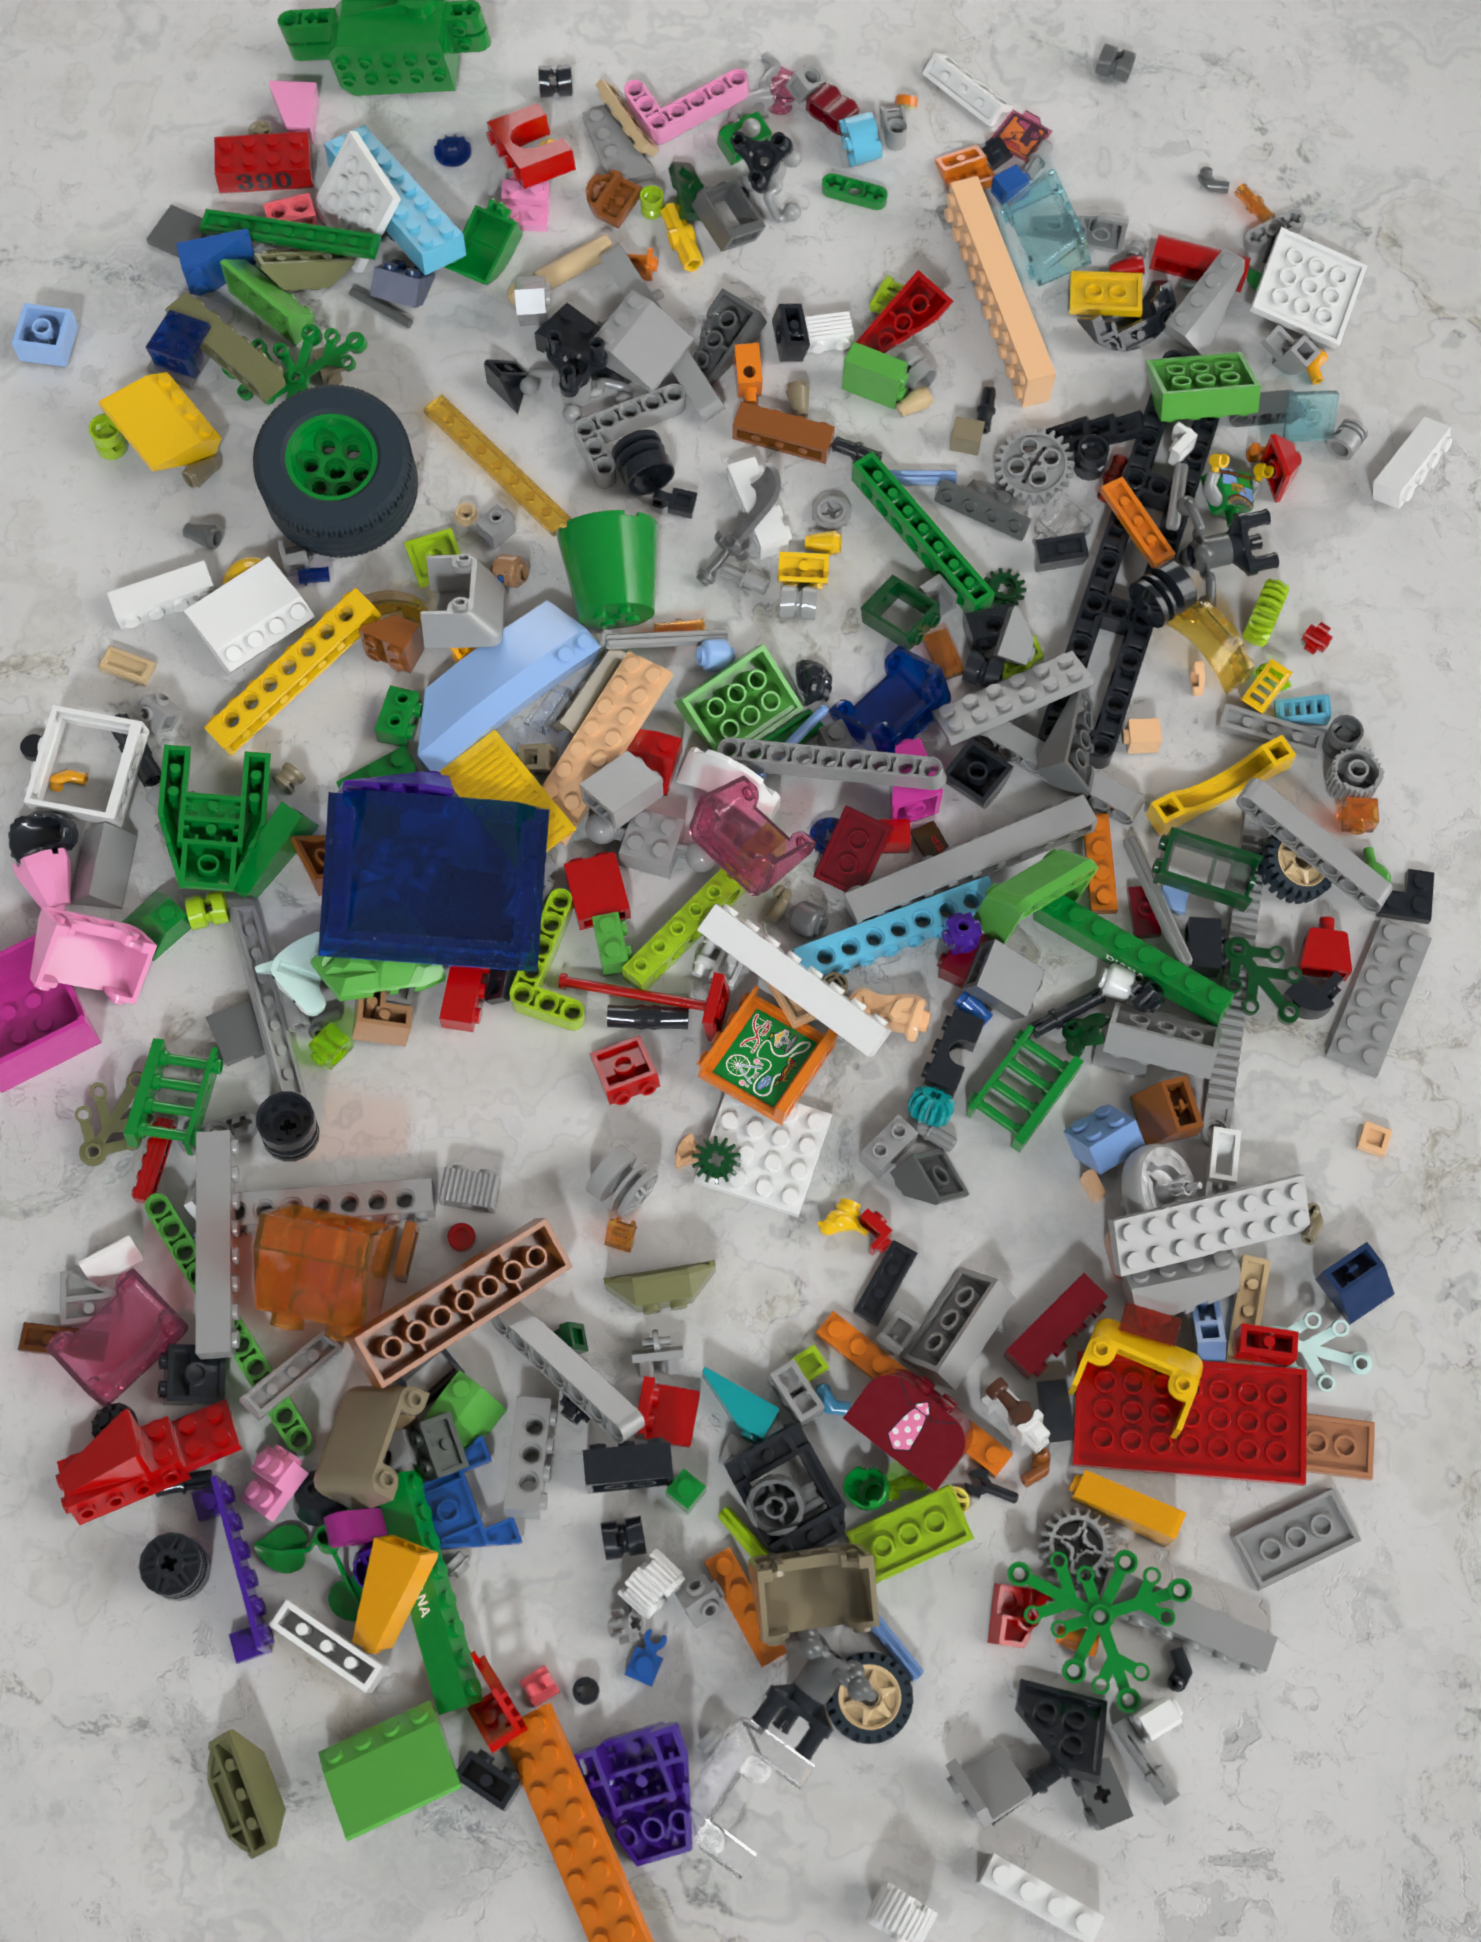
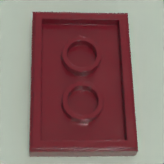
[813,805,894,893]

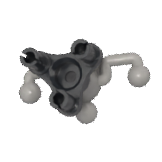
[730,118,802,223]
[520,330,633,424]

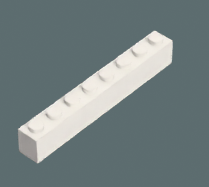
[697,904,892,1057]

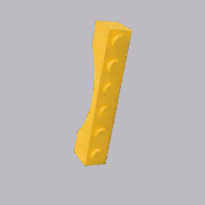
[1146,735,1296,836]

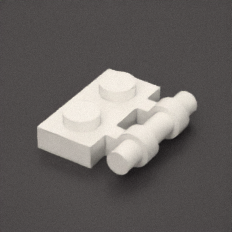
[692,937,745,990]

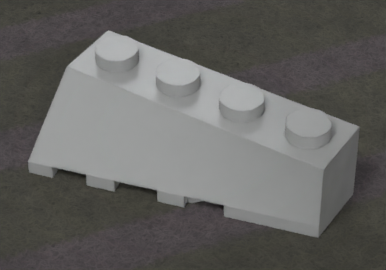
[1165,247,1245,356]
[1122,1249,1241,1333]

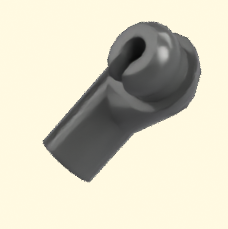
[1198,167,1230,194]

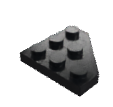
[1015,1679,1108,1784]

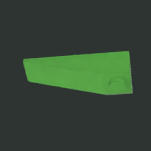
[414,1370,507,1479]

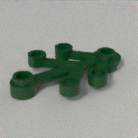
[1224,936,1302,1025]

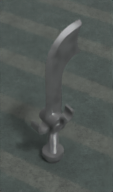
[696,462,781,587]

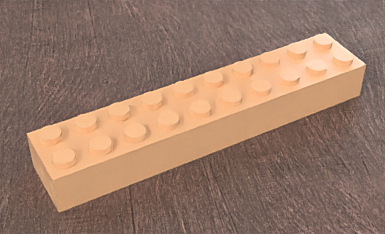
[944,176,1056,408]

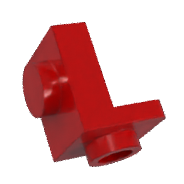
[859,1208,893,1256]

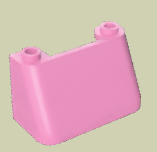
[30,907,157,1005]

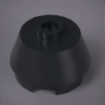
[293,1470,348,1527]

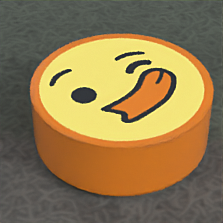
[894,94,918,109]

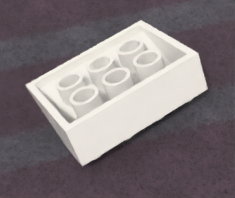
[183,556,315,675]

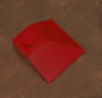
[1260,434,1302,503]

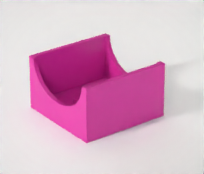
[0,934,102,1093]

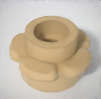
[454,503,478,527]

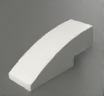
[1202,1126,1241,1197]

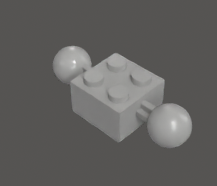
[585,809,719,879]

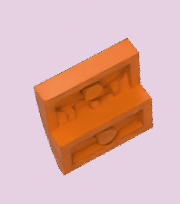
[935,144,995,190]

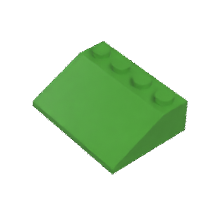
[1146,352,1261,422]
[674,644,804,756]
[318,1700,462,1842]

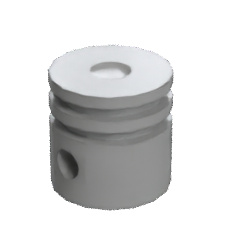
[1327,418,1368,460]

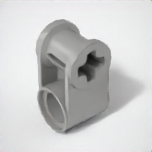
[879,104,907,151]

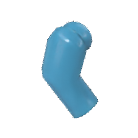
[815,1383,851,1416]

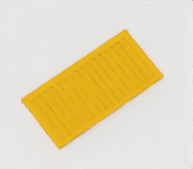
[440,729,576,873]

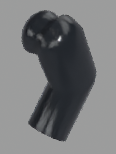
[1167,1646,1193,1692]

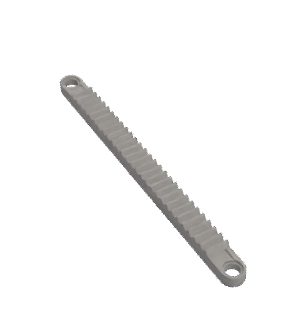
[1200,812,1269,1147]

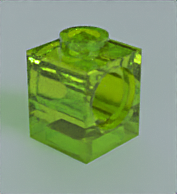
[308,1022,354,1070]

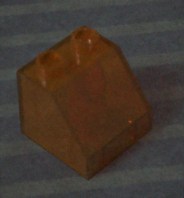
[253,1203,398,1342]

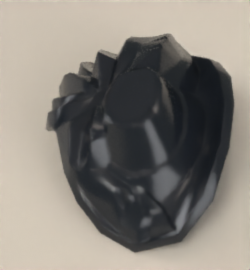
[795,660,832,706]

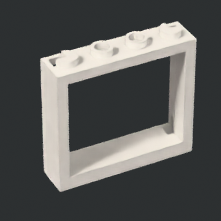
[24,705,149,828]

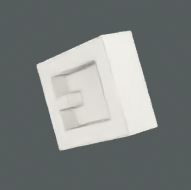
[1168,422,1198,467]

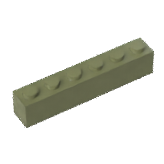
[165,292,286,403]

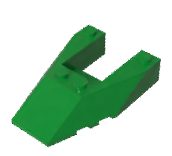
[158,744,271,892]

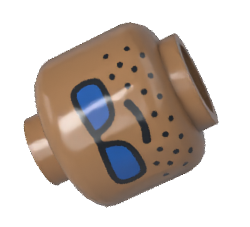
[490,554,529,588]

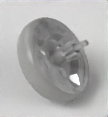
[1120,1143,1203,1214]

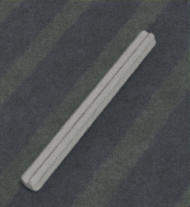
[1123,836,1193,967]

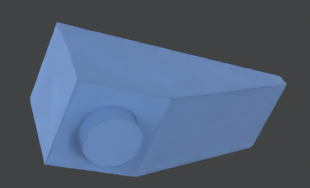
[1190,1300,1227,1363]

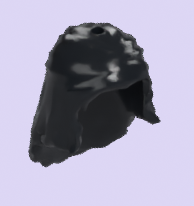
[8,811,79,864]

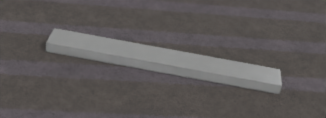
[228,905,307,1099]

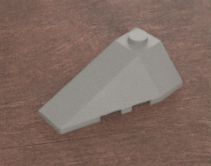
[1028,212,1129,254]

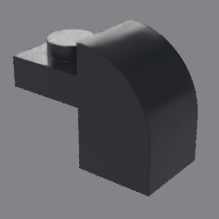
[1283,972,1344,1020]

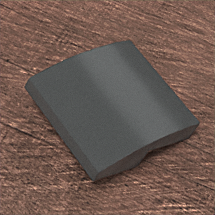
[206,1002,265,1067]

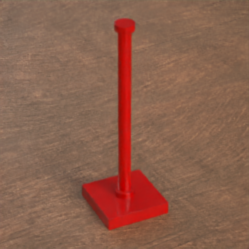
[558,972,730,1042]

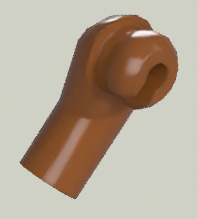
[1019,1447,1051,1488]

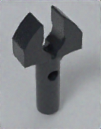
[964,1468,1019,1504]

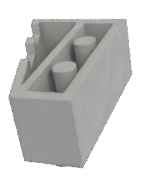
[514,276,551,326]

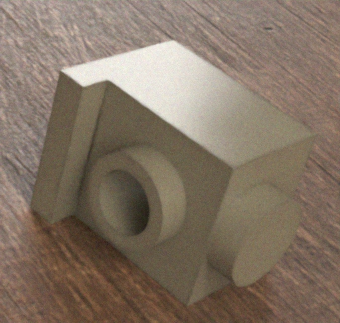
[312,347,344,386]
[516,743,558,774]

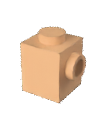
[1121,718,1162,754]

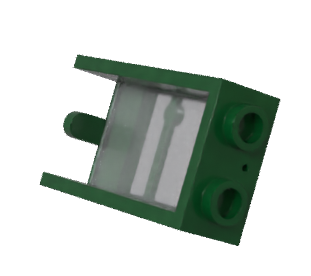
[1151,827,1263,912]

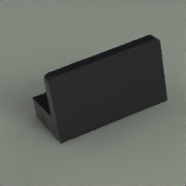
[1034,532,1089,572]

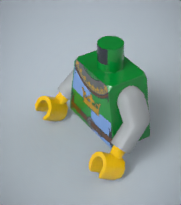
[1201,454,1274,528]

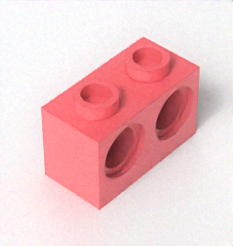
[263,193,318,225]

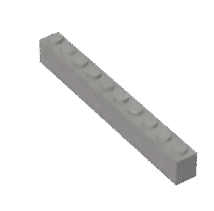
[844,794,1098,925]

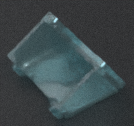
[1000,167,1092,287]

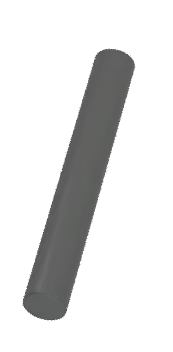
[349,287,413,329]

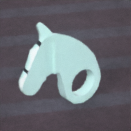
[255,927,347,1016]

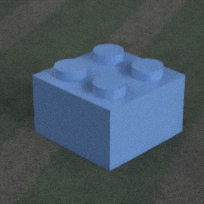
[1063,1104,1145,1175]

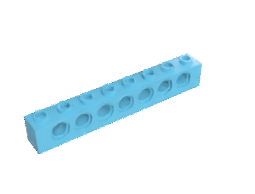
[793,875,993,979]

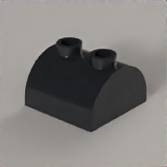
[945,738,1014,809]

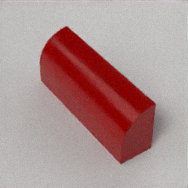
[1149,234,1251,293]

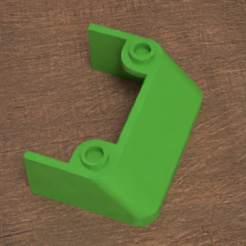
[973,849,1099,944]

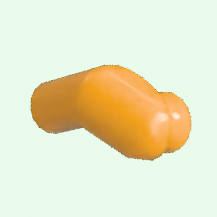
[1306,349,1328,385]

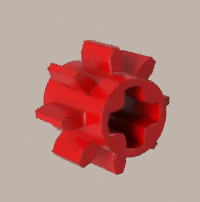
[1301,622,1333,655]

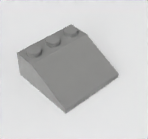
[594,290,693,393]

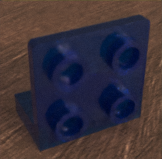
[145,310,211,379]

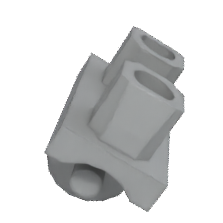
[632,1329,684,1378]

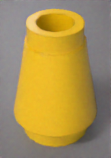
[805,531,842,556]

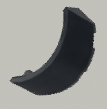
[1077,280,1176,351]

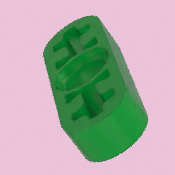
[821,173,888,210]

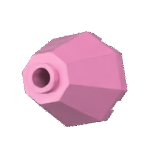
[12,848,71,911]

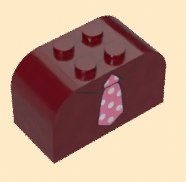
[843,1369,973,1492]

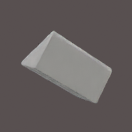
[71,822,138,909]

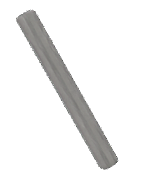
[605,629,728,649]

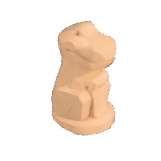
[848,987,931,1043]

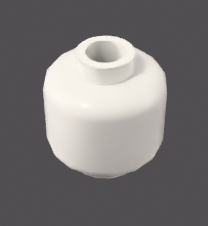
[1098,963,1139,1002]

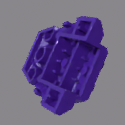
[573,1722,693,1867]

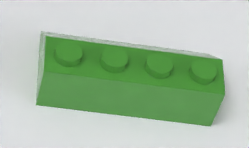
[220,259,315,346]

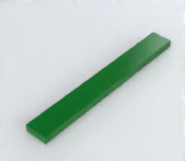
[199,209,382,260]

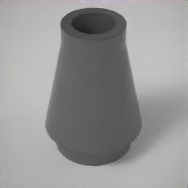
[183,523,222,549]

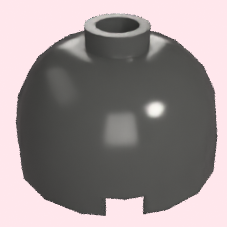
[746,1474,806,1536]

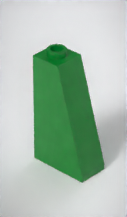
[234,802,320,898]

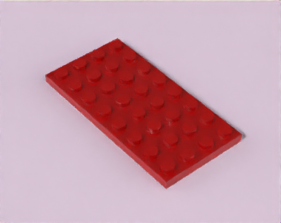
[1072,1351,1307,1486]

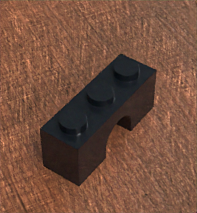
[921,1008,985,1099]

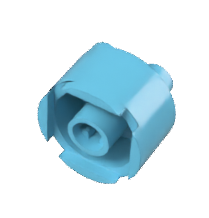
[839,112,883,168]

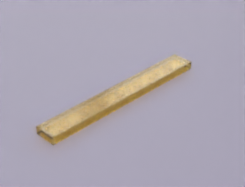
[423,394,572,537]

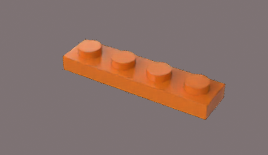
[1100,476,1175,569]
[1083,814,1118,914]
[704,1547,787,1668]

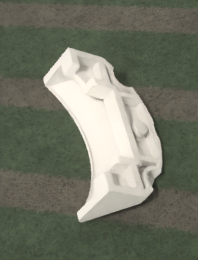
[675,747,781,829]

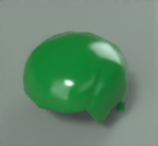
[842,1466,890,1511]

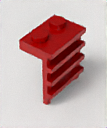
[467,1650,528,1754]

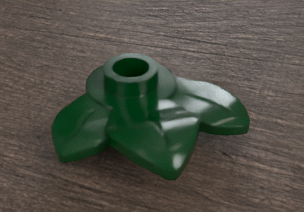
[1062,1013,1111,1057]

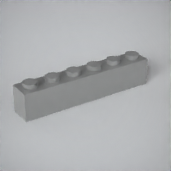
[1098,1566,1278,1676]

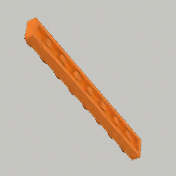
[816,1311,1013,1478]

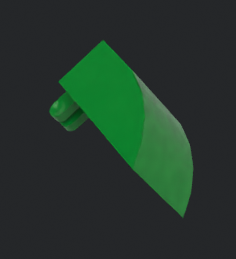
[444,198,523,285]

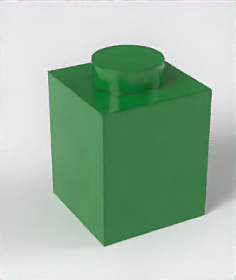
[665,1468,706,1514]

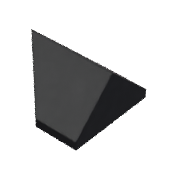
[484,359,528,414]

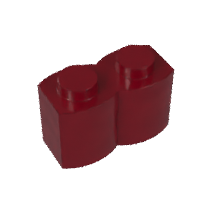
[805,82,859,135]

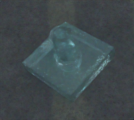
[1283,390,1339,442]

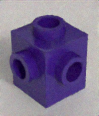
[941,912,982,955]

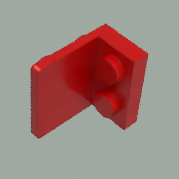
[634,1376,700,1448]

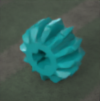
[907,1085,955,1128]

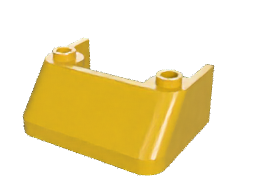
[1068,1318,1203,1439]

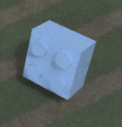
[12,303,78,367]

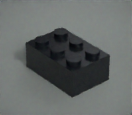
[583,1437,674,1494]

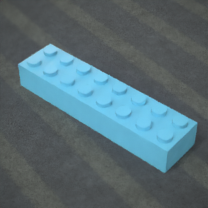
[324,125,466,276]

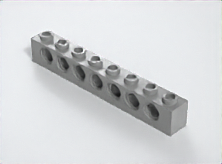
[235,1178,435,1235]

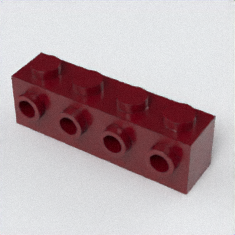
[1003,1273,1109,1380]

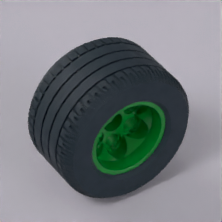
[253,384,418,558]

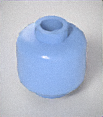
[696,639,735,672]

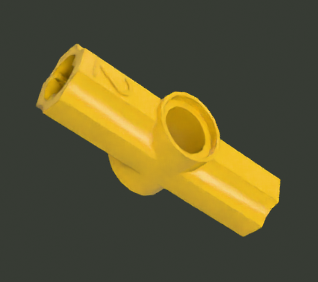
[660,202,703,272]

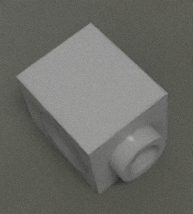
[785,62,827,104]

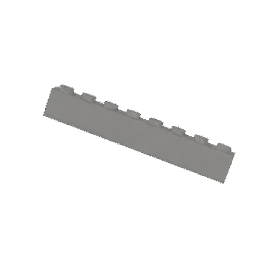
[195,1130,240,1359]

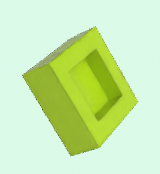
[790,1344,830,1383]

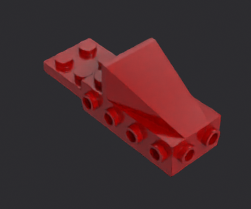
[55,1399,242,1525]

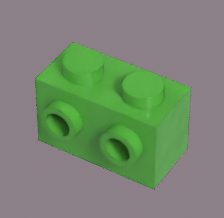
[592,912,633,977]

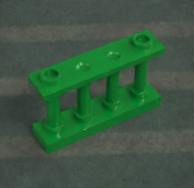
[966,1025,1084,1153]
[123,1038,224,1156]

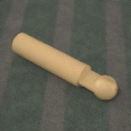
[507,234,613,306]

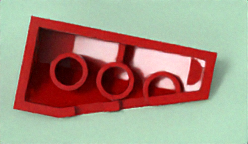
[625,729,683,796]

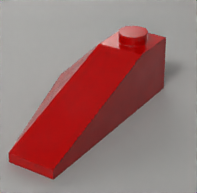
[856,270,954,353]

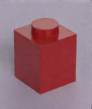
[879,819,911,854]

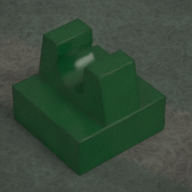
[554,1322,589,1354]

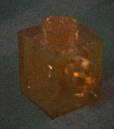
[1337,797,1379,835]

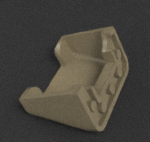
[314,1386,429,1510]
[748,1543,880,1646]

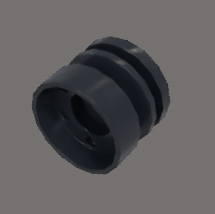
[611,429,675,496]
[1129,559,1198,629]
[256,1091,320,1162]
[139,1532,211,1601]

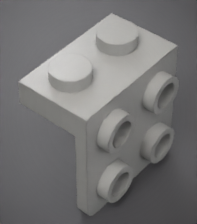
[946,1747,1032,1829]

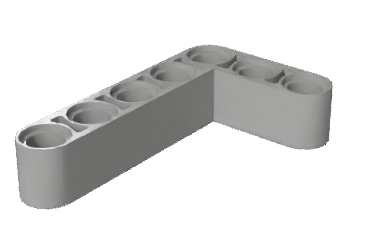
[573,383,685,489]

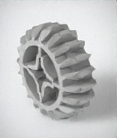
[1037,1506,1116,1587]

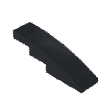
[1043,410,1146,452]

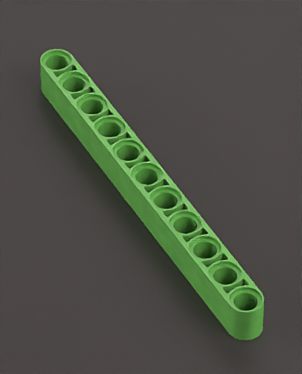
[144,1193,316,1456]

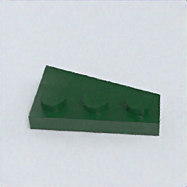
[668,161,719,221]

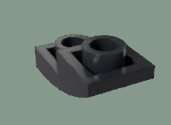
[1036,1379,1074,1443]

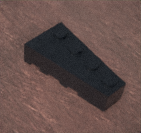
[534,302,631,384]

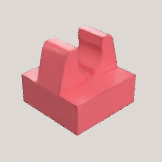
[519,1665,560,1708]

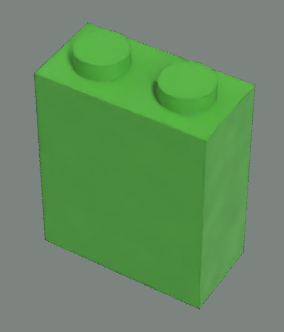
[842,342,910,410]

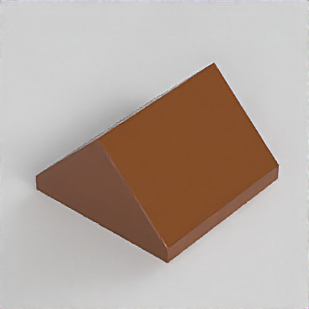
[291,835,346,896]

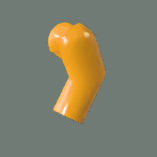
[49,769,88,792]

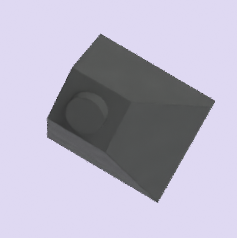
[890,1148,970,1205]

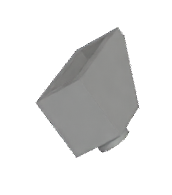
[993,606,1035,666]

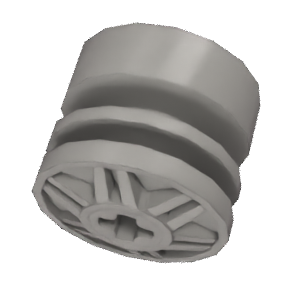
[586,1145,659,1219]

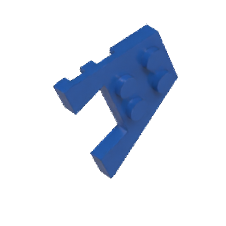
[423,1436,523,1550]

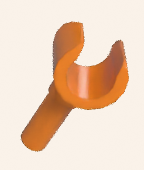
[1246,443,1265,462]

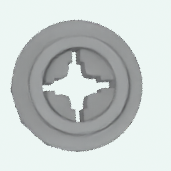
[812,494,851,532]

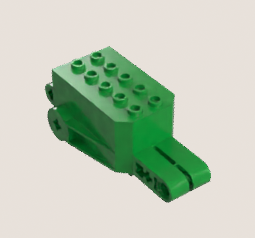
[277,0,491,96]

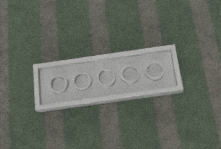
[931,651,1094,746]
[1325,917,1432,1078]

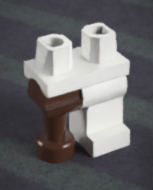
[981,1377,1050,1454]

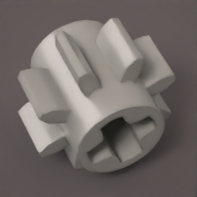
[607,1605,644,1645]

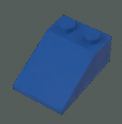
[176,228,257,295]

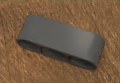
[1229,390,1300,427]

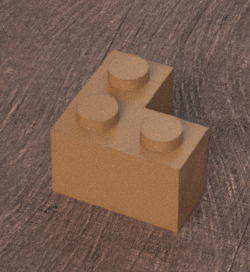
[352,991,413,1047]

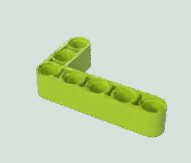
[509,888,586,1031]

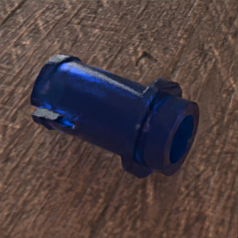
[298,566,330,586]

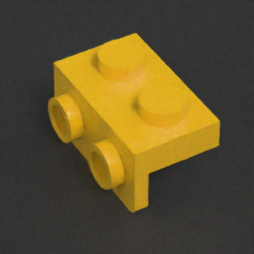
[778,552,829,589]

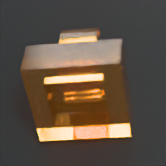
[604,1216,637,1253]

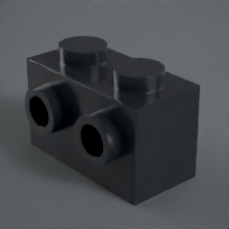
[1184,917,1226,978]
[457,1748,523,1811]

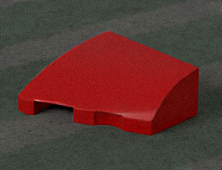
[987,1583,1053,1649]

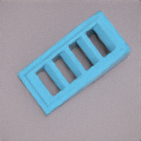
[1274,695,1331,725]

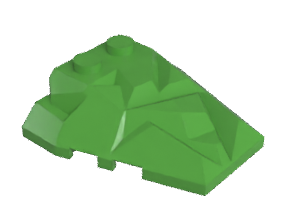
[310,905,446,1001]

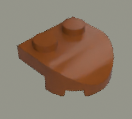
[585,170,643,229]

